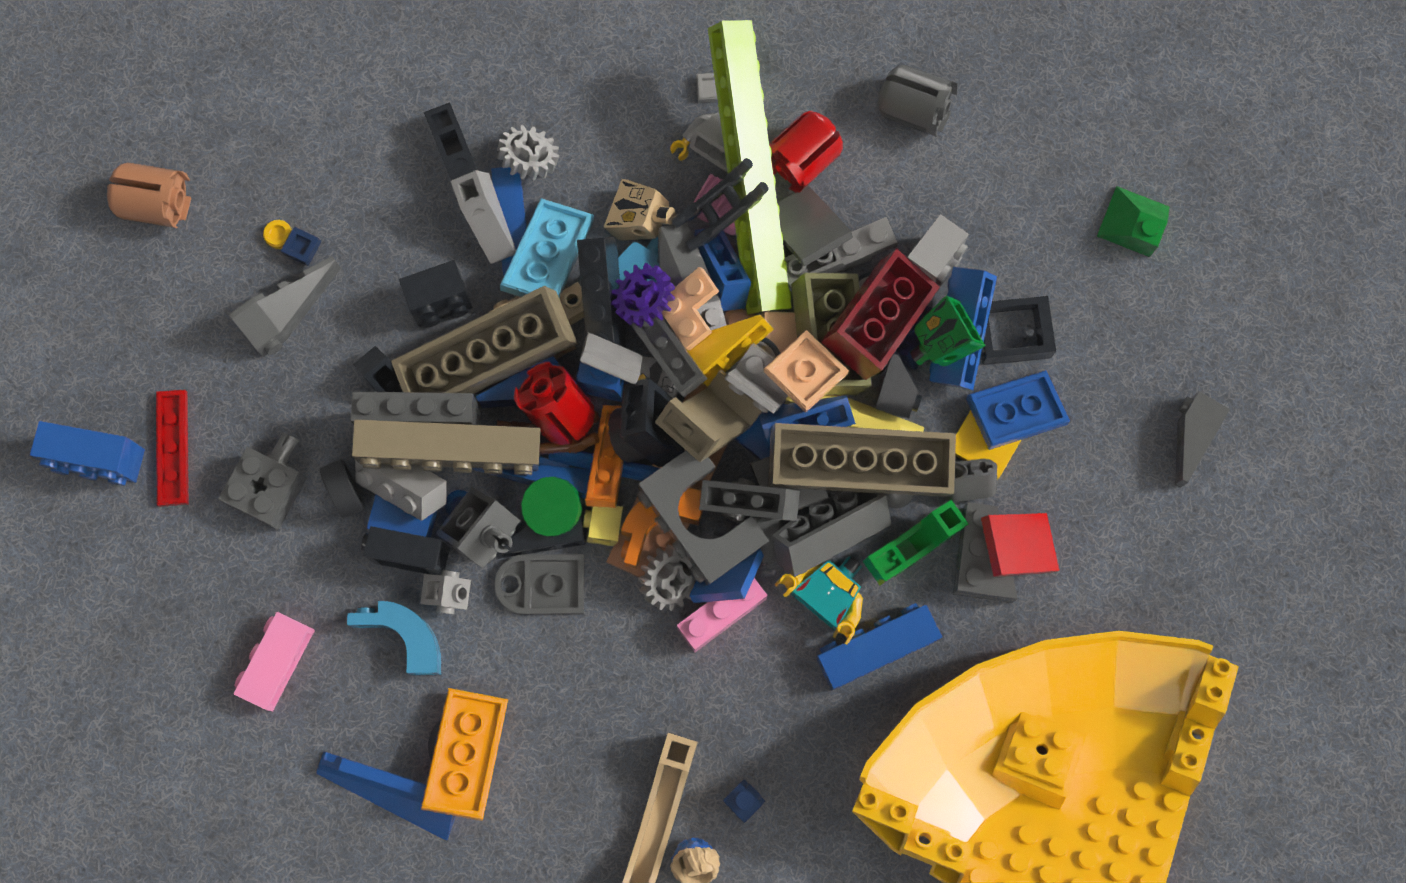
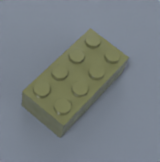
[791,273,872,395]

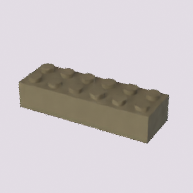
[391,286,578,394]
[352,420,540,475]
[768,423,956,497]

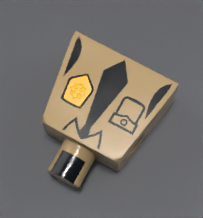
[604,179,676,240]

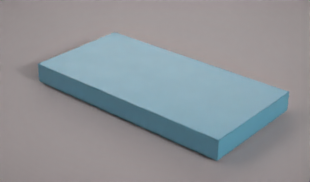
[500,198,594,298]

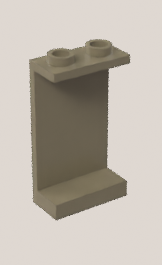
[655,370,763,462]

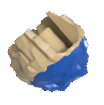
[670,838,720,883]

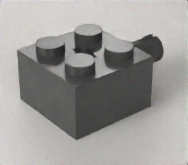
[218,432,307,530]
[435,487,520,568]

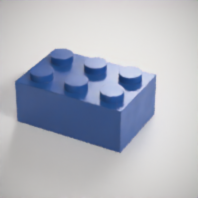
[30,421,145,486]

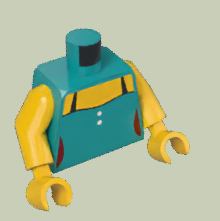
[775,556,863,645]

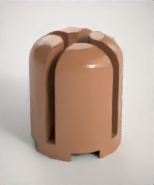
[107,162,191,228]

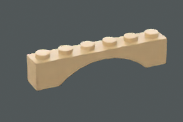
[622,733,698,883]

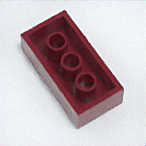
[822,249,940,380]

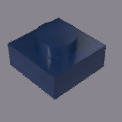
[281,227,321,266]

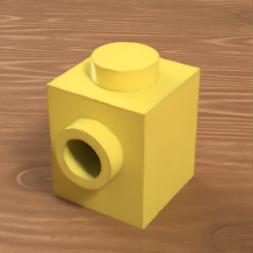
[583,506,623,546]

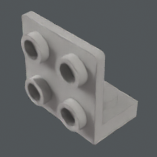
[724,343,788,413]

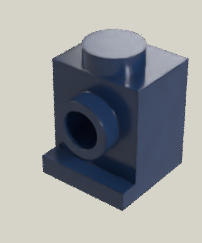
[723,779,765,823]

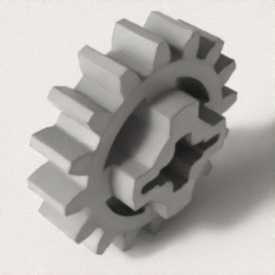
[497,125,559,181]
[638,545,696,611]

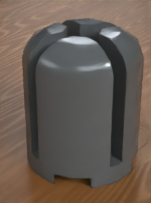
[878,65,958,137]

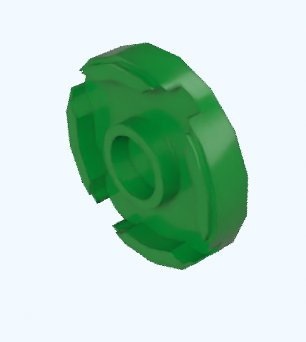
[521,477,582,536]

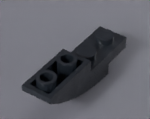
[424,102,478,181]

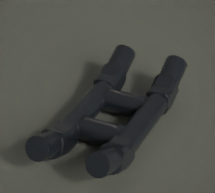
[670,158,769,252]

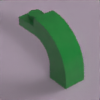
[863,500,969,586]

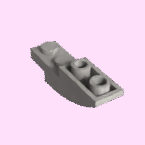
[785,217,898,287]

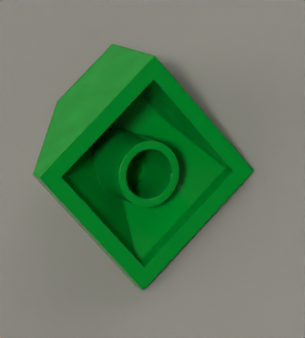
[1097,186,1170,257]

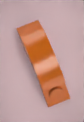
[620,488,703,570]

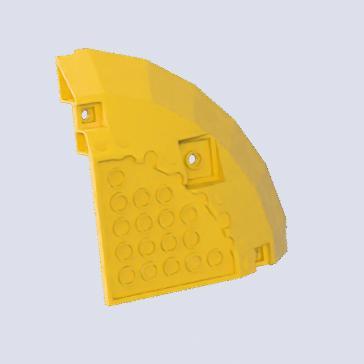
[852,631,1239,883]

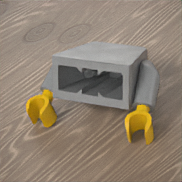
[670,111,727,172]

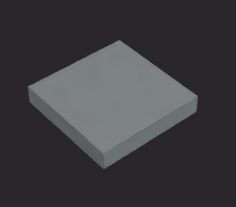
[580,332,643,384]

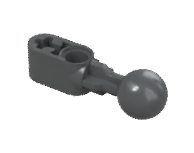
[883,459,997,509]

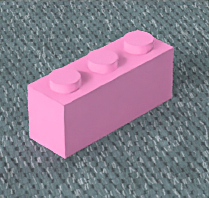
[677,578,768,652]
[234,612,315,712]

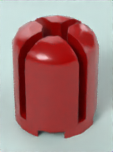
[769,111,843,193]
[514,362,595,446]

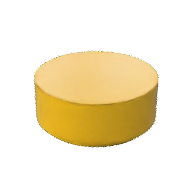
[263,220,292,249]

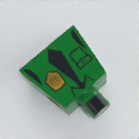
[910,295,986,366]

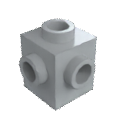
[420,570,471,614]

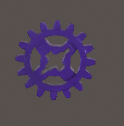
[612,263,675,328]

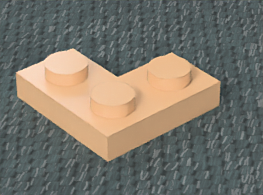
[662,267,719,350]

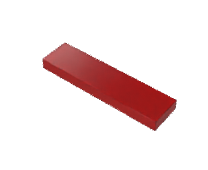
[156,389,189,507]

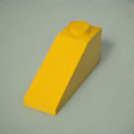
[686,315,774,387]

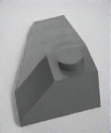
[657,222,727,338]
[229,256,341,357]

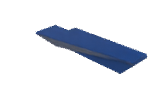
[472,457,591,499]
[316,752,456,840]

